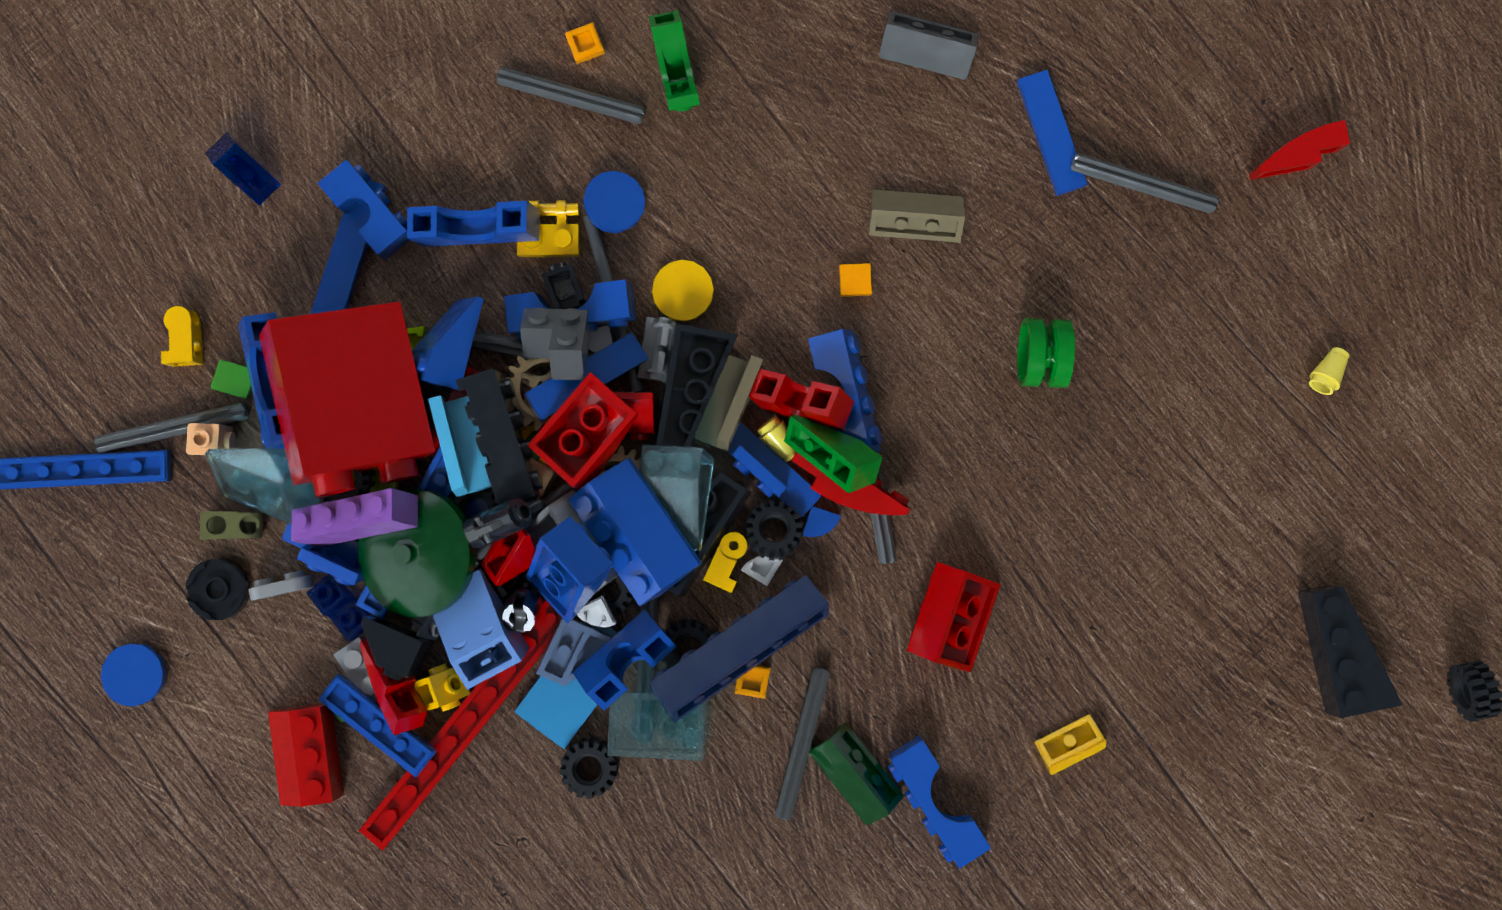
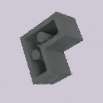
[520,307,590,380]

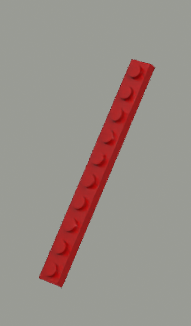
[358,600,562,851]

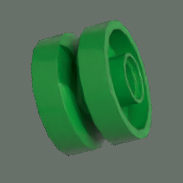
[1017,318,1075,388]

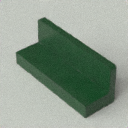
[809,722,904,825]

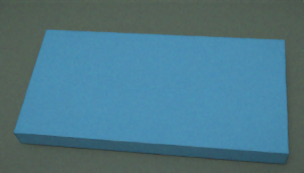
[514,620,618,749]

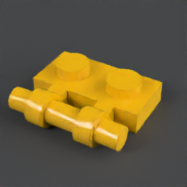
[517,200,580,257]

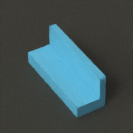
[428,396,491,497]

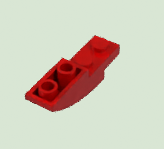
[791,452,913,515]

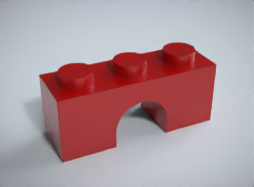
[748,369,854,431]

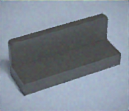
[879,11,979,80]

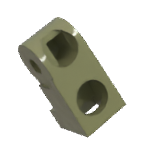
[200,511,263,540]

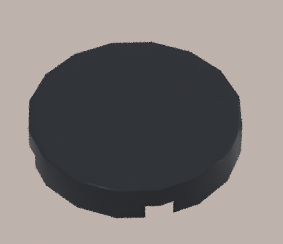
[185,558,251,620]

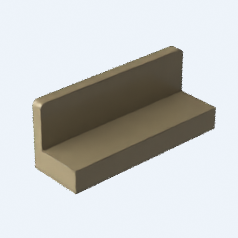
[869,190,965,243]
[694,355,763,452]

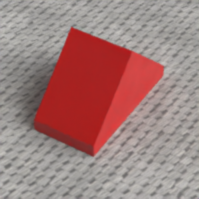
[481,530,535,586]

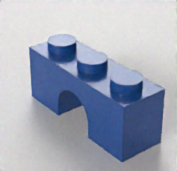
[317,159,410,260]
[573,610,677,710]

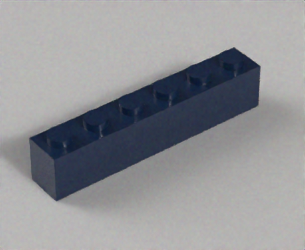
[650,575,829,723]

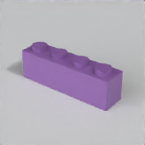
[291,488,418,547]

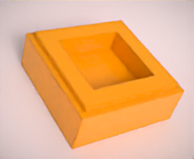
[565,22,605,64]
[839,263,872,297]
[735,665,770,699]

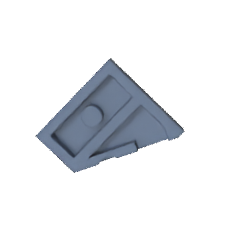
[536,618,613,686]

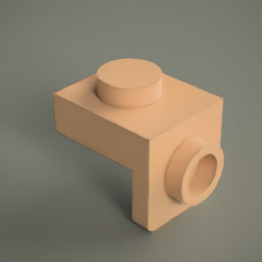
[186,423,236,457]

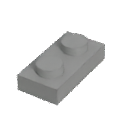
[333,636,377,701]

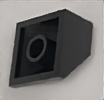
[361,616,435,681]

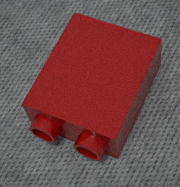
[259,302,435,497]

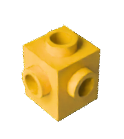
[414,663,470,712]

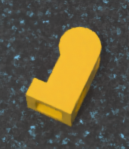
[161,306,203,367]
[703,532,747,593]

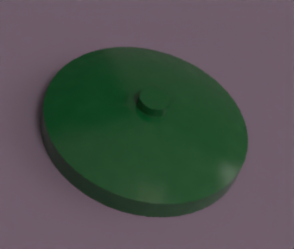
[358,489,476,617]

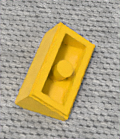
[1034,714,1106,775]

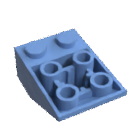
[433,568,530,690]

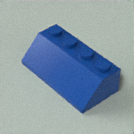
[568,458,702,606]

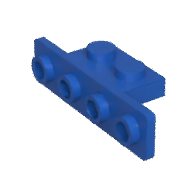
[728,422,821,517]
[282,514,364,585]

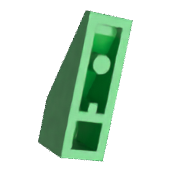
[784,415,883,493]

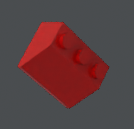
[907,562,1001,672]
[268,703,344,807]

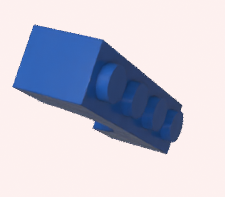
[407,201,540,247]
[504,279,637,340]
[238,312,284,449]
[808,329,882,452]
[887,735,991,869]

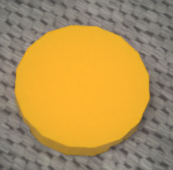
[652,260,714,322]

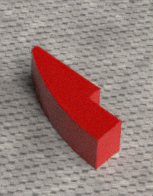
[1249,120,1350,180]
[360,639,427,735]

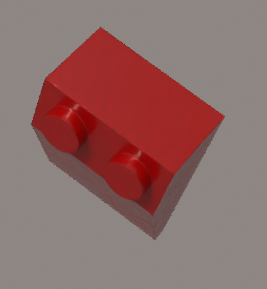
[527,372,638,489]

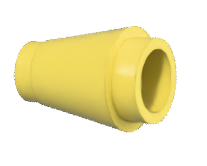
[1309,347,1350,395]
[756,415,796,463]

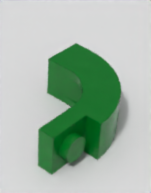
[648,10,700,112]

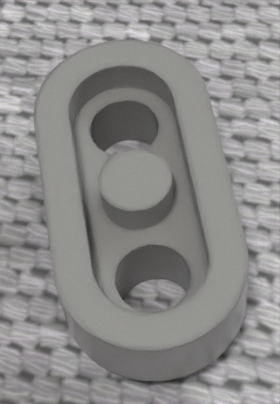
[248,570,313,601]

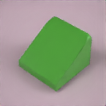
[211,359,252,400]

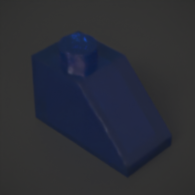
[205,132,281,206]

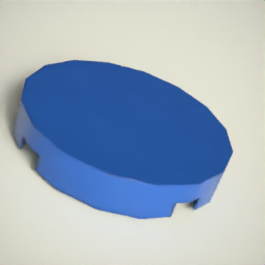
[583,171,645,233]
[101,643,167,706]

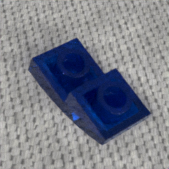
[306,574,372,642]

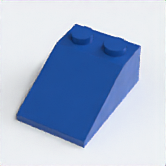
[412,297,484,390]
[526,516,614,624]

